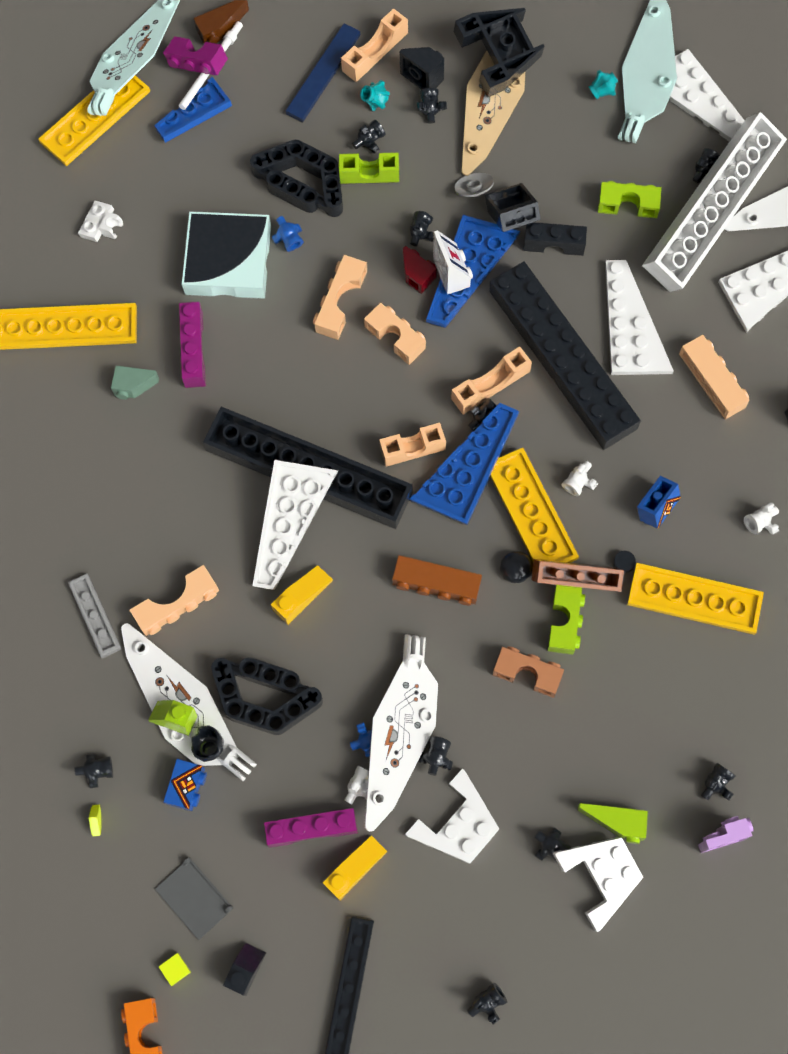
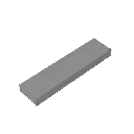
[68,573,122,658]

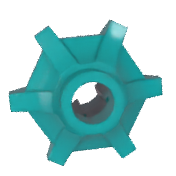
[588,70,619,99]
[360,80,390,111]

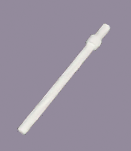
[179,21,243,110]

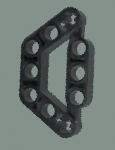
[250,139,343,217]
[211,658,323,735]

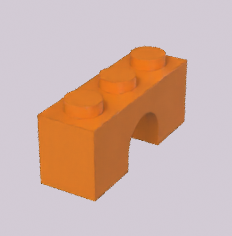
[121,998,163,1054]

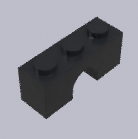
[524,222,587,256]

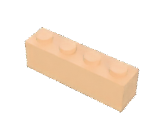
[679,335,750,419]

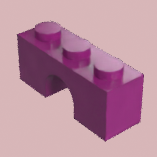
[163,36,228,76]

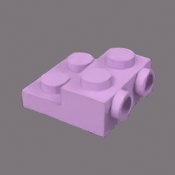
[698,816,753,853]

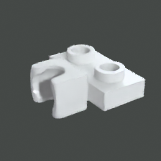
[78,201,123,242]

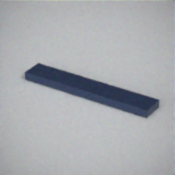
[286,23,361,123]

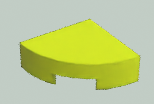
[88,804,102,836]

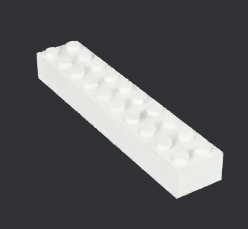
[642,112,787,292]

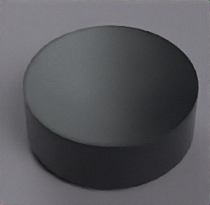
[614,551,636,573]

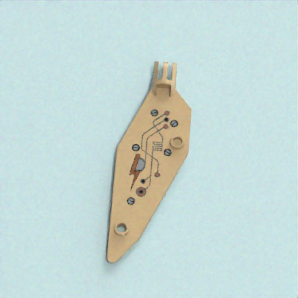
[462,51,525,176]

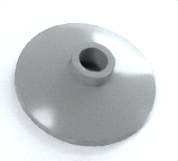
[455,173,494,197]

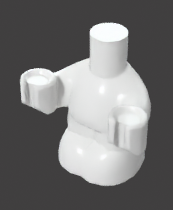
[561,461,598,496]
[744,502,779,535]
[345,766,369,805]

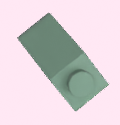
[111,366,159,400]

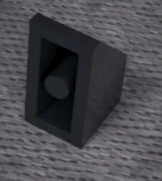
[223,943,266,996]

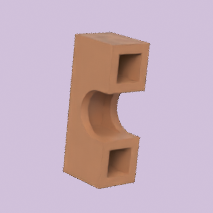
[493,646,564,698]

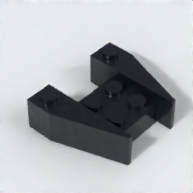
[453,8,545,98]

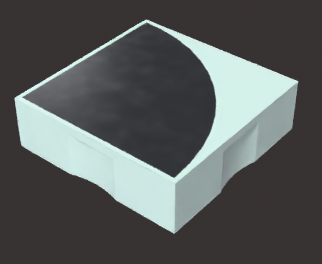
[182,212,271,298]

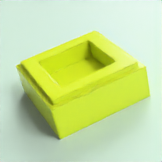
[159,953,191,986]

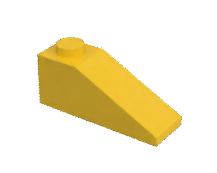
[271,565,333,625]
[323,836,387,900]

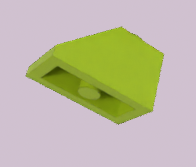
[148,700,198,736]

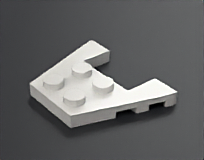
[405,769,499,864]
[553,837,643,932]

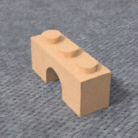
[364,303,426,365]
[379,423,446,467]

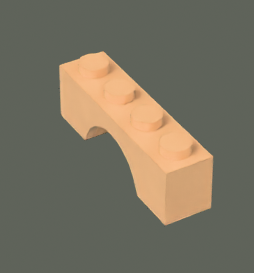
[341,8,408,82]
[313,255,367,340]
[451,346,532,415]
[130,565,219,636]

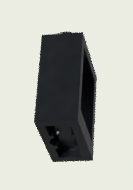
[485,183,541,232]

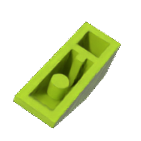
[578,803,648,844]

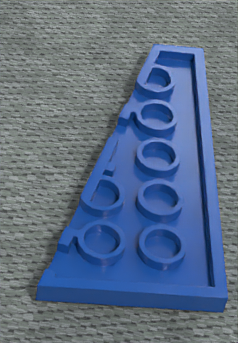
[426,215,520,328]
[410,403,519,525]

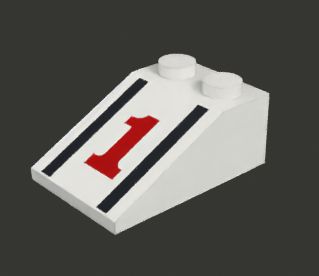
[433,230,473,295]

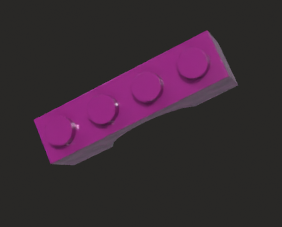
[179,302,206,388]
[264,808,358,848]

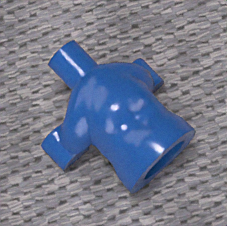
[272,216,304,252]
[350,722,372,757]

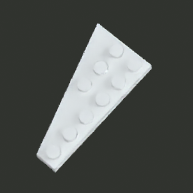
[670,49,745,142]
[718,251,788,333]
[605,260,673,375]
[252,460,338,590]

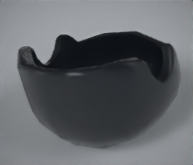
[500,551,533,583]
[191,725,224,762]

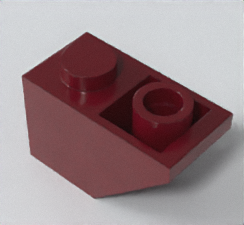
[403,246,437,294]

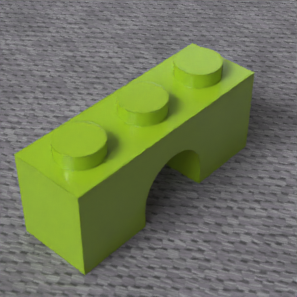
[339,153,399,184]
[598,181,662,218]
[547,585,585,655]

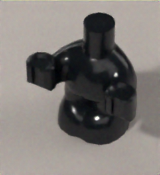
[417,88,447,124]
[352,120,386,154]
[693,148,720,183]
[410,211,434,247]
[468,398,497,431]
[418,737,453,776]
[75,754,113,788]
[701,763,736,801]
[534,828,572,862]
[467,983,508,1025]

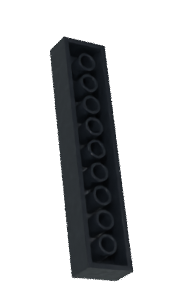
[489,261,641,450]
[203,406,413,529]

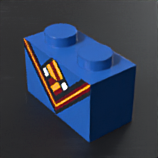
[637,476,681,529]
[164,759,207,812]

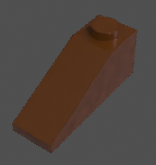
[194,0,249,43]

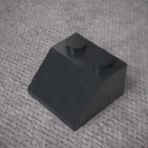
[399,47,444,90]

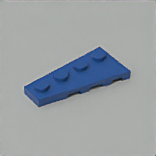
[154,77,232,143]

